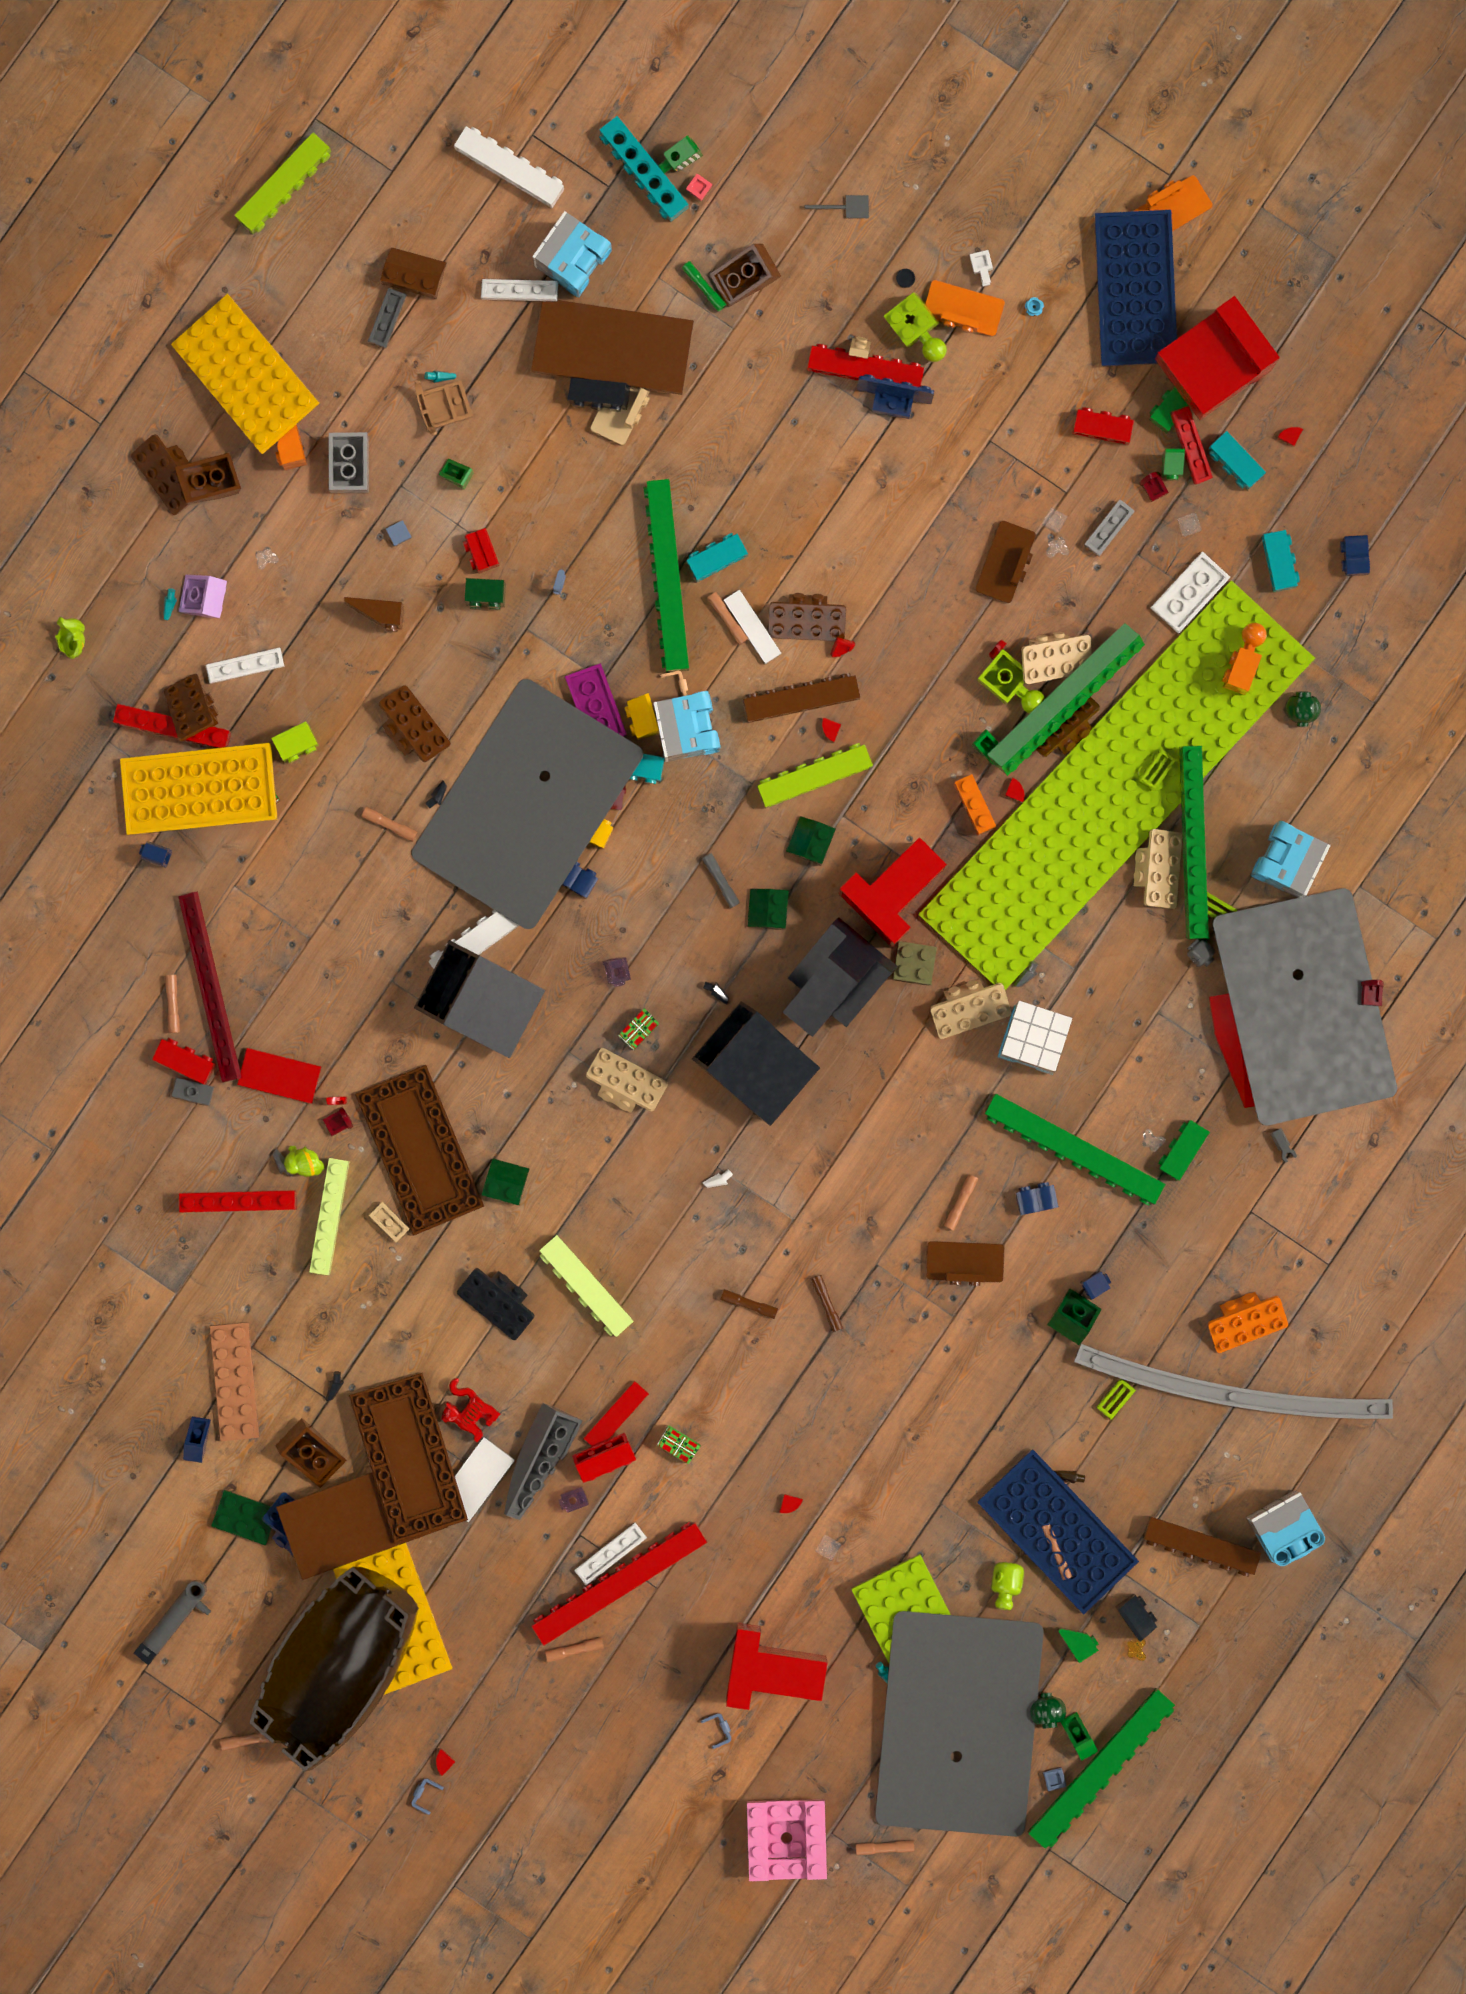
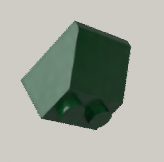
[786,816,836,866]
[747,889,789,930]
[482,1159,530,1206]
[1047,1288,1102,1345]

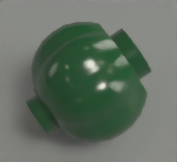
[1285,691,1321,727]
[1030,1693,1067,1729]

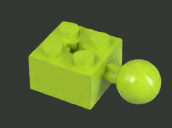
[884,292,947,362]
[977,649,1045,714]

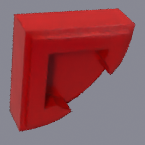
[1277,427,1303,447]
[830,637,855,657]
[989,640,1007,660]
[822,718,841,742]
[1005,777,1024,803]
[326,1097,347,1105]
[779,1494,803,1514]
[436,1748,456,1776]

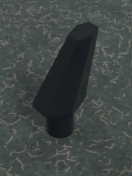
[426,780,447,808]
[703,982,729,1005]
[325,1371,344,1401]

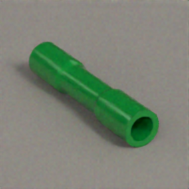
[682,261,727,312]

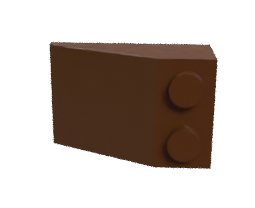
[710,244,781,307]
[174,452,241,504]
[344,597,404,632]
[275,1418,347,1488]

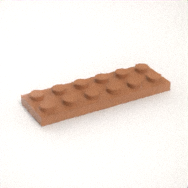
[210,1322,260,1441]

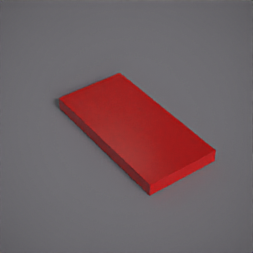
[237,1048,322,1104]

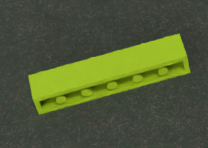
[235,133,331,234]
[757,743,873,809]

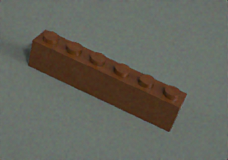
[743,673,860,723]
[1143,1516,1261,1577]

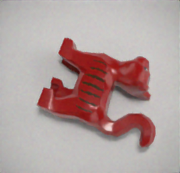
[441,1378,501,1442]

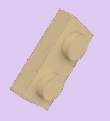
[849,337,871,359]
[369,1202,410,1243]

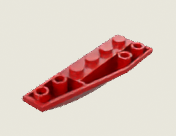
[1209,994,1255,1108]

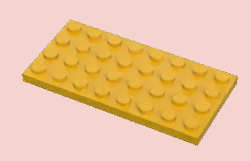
[171,293,320,454]
[120,743,277,835]
[333,1543,453,1695]

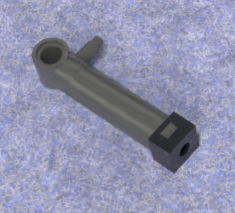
[133,1580,211,1665]

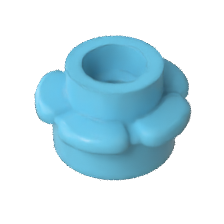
[1025,297,1044,316]

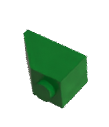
[1162,449,1185,481]
[1057,1627,1099,1663]
[1061,1712,1098,1761]

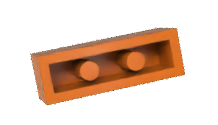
[954,774,996,835]

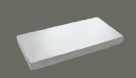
[1151,551,1230,634]
[455,1437,514,1522]

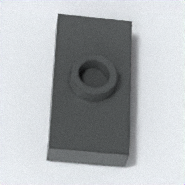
[172,1078,214,1106]

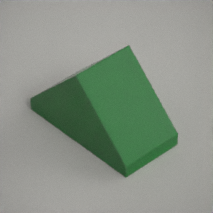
[439,458,474,489]
[972,729,999,765]

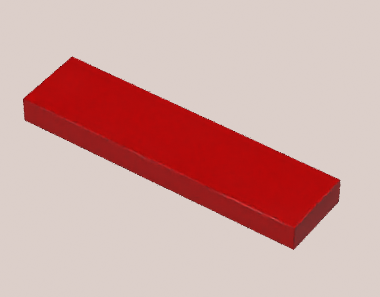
[1170,406,1213,485]
[583,1381,649,1447]

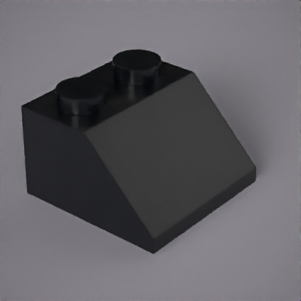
[1115,1594,1158,1641]

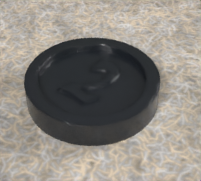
[896,269,915,288]

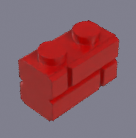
[463,528,500,573]

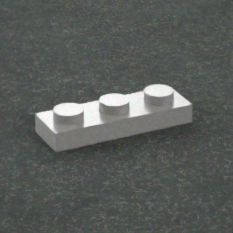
[1084,500,1135,556]

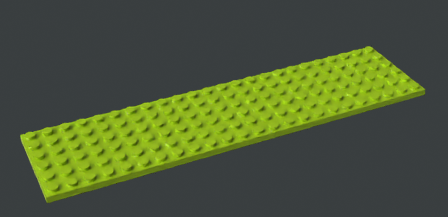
[919,580,1315,990]

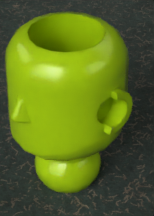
[991,1562,1024,1610]

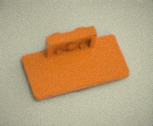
[1134,175,1213,232]
[925,280,1005,336]
[1208,1292,1288,1353]

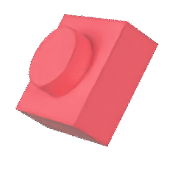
[686,174,713,201]

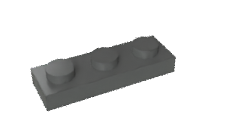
[368,288,407,349]

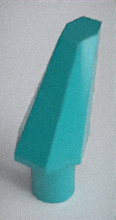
[424,370,456,383]
[164,588,177,620]
[876,1662,889,1684]

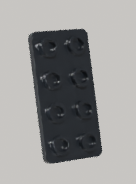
[457,1268,535,1340]

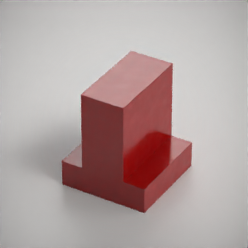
[1155,295,1280,421]
[838,837,947,948]
[726,1623,828,1710]

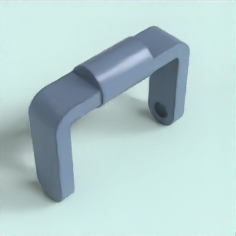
[553,569,566,595]
[701,1713,731,1749]
[411,1778,444,1815]

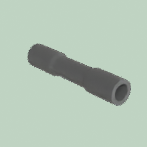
[702,853,740,909]

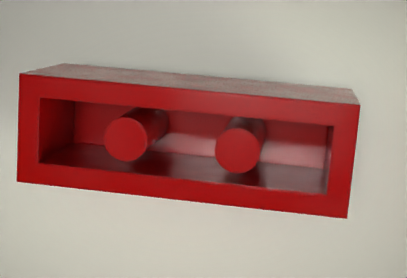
[1072,407,1134,445]
[152,1037,216,1085]
[572,1433,636,1483]

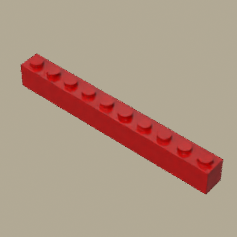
[531,1521,707,1646]

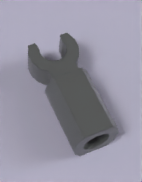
[1270,1128,1297,1163]

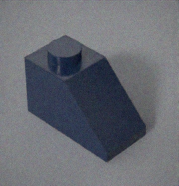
[1080,1271,1111,1300]
[183,1416,211,1463]

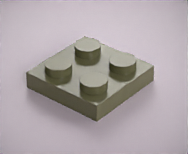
[893,941,937,985]

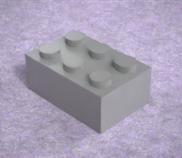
[329,432,369,493]

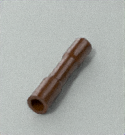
[811,1275,843,1332]
[720,1289,778,1319]

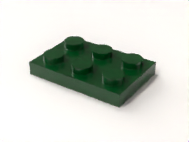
[211,1490,272,1546]

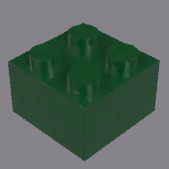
[465,578,506,610]

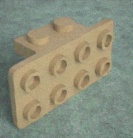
[591,387,650,445]
[1021,632,1092,684]
[1134,829,1182,909]
[930,979,1011,1039]
[586,1048,668,1113]

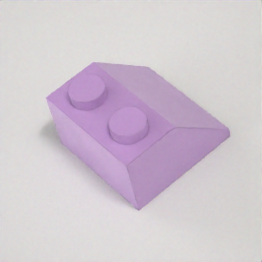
[179,575,227,618]

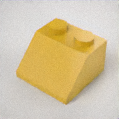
[625,693,659,740]

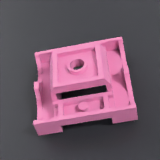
[747,1799,827,1881]

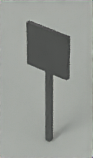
[804,195,869,218]

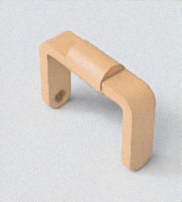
[660,671,688,696]

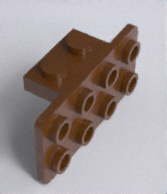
[131,434,190,515]
[976,521,1036,603]
[768,593,846,641]
[164,674,219,741]
[379,685,451,762]
[1035,697,1100,757]
[926,1241,1005,1286]

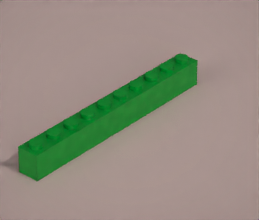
[643,479,689,673]
[987,623,1145,776]
[1179,746,1209,939]
[984,1094,1166,1206]
[1027,1688,1175,1849]

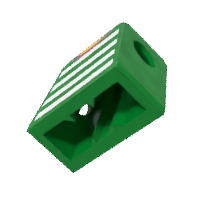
[658,135,703,174]

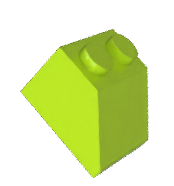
[271,721,319,763]

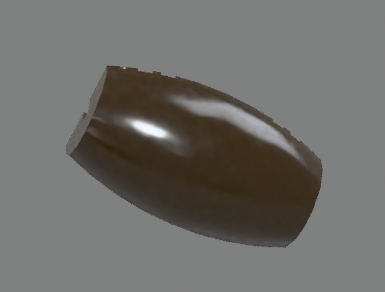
[250,1567,419,1771]

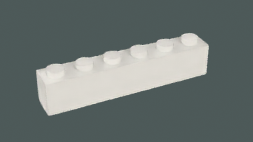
[454,126,564,208]
[428,910,520,969]

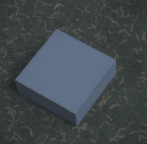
[386,520,412,546]
[1043,1767,1067,1791]

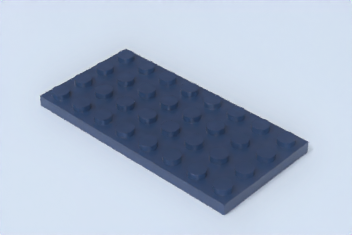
[1095,210,1177,367]
[977,1449,1139,1615]

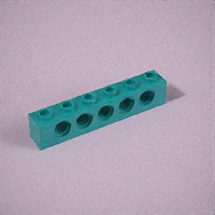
[599,116,689,222]

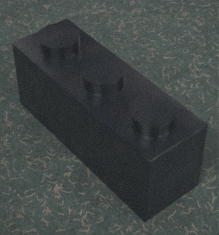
[568,378,630,412]

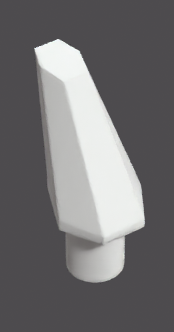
[702,1169,733,1188]

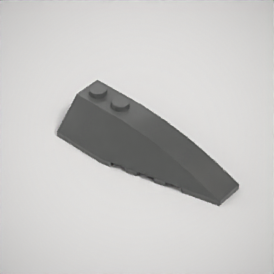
[504,1403,583,1520]

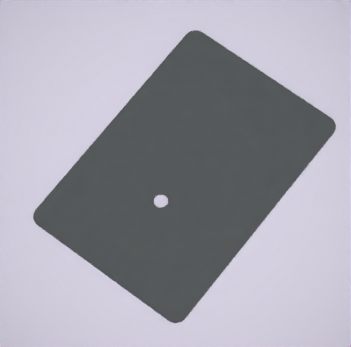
[412,679,643,929]
[1213,888,1397,1126]
[875,1611,1044,1837]

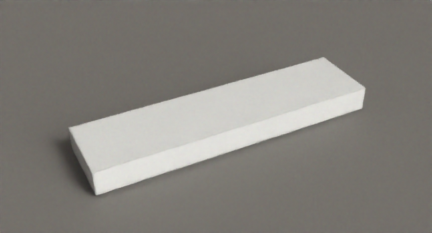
[481,279,558,301]
[724,590,781,664]
[206,648,285,684]
[574,1523,647,1585]

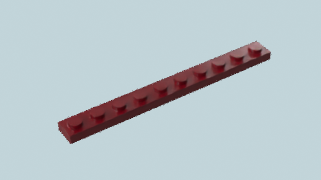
[178,891,242,1083]

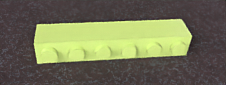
[309,1158,350,1275]
[539,1235,634,1337]

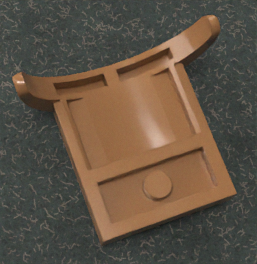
[415,380,473,436]

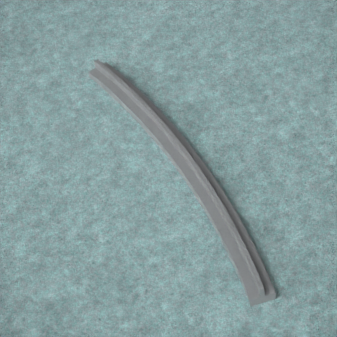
[1074,1344,1393,1419]

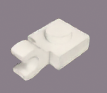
[970,250,993,287]

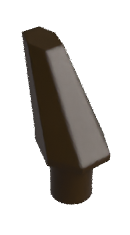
[1054,1471,1085,1483]

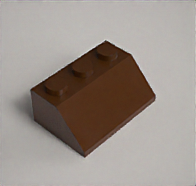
[380,248,447,299]

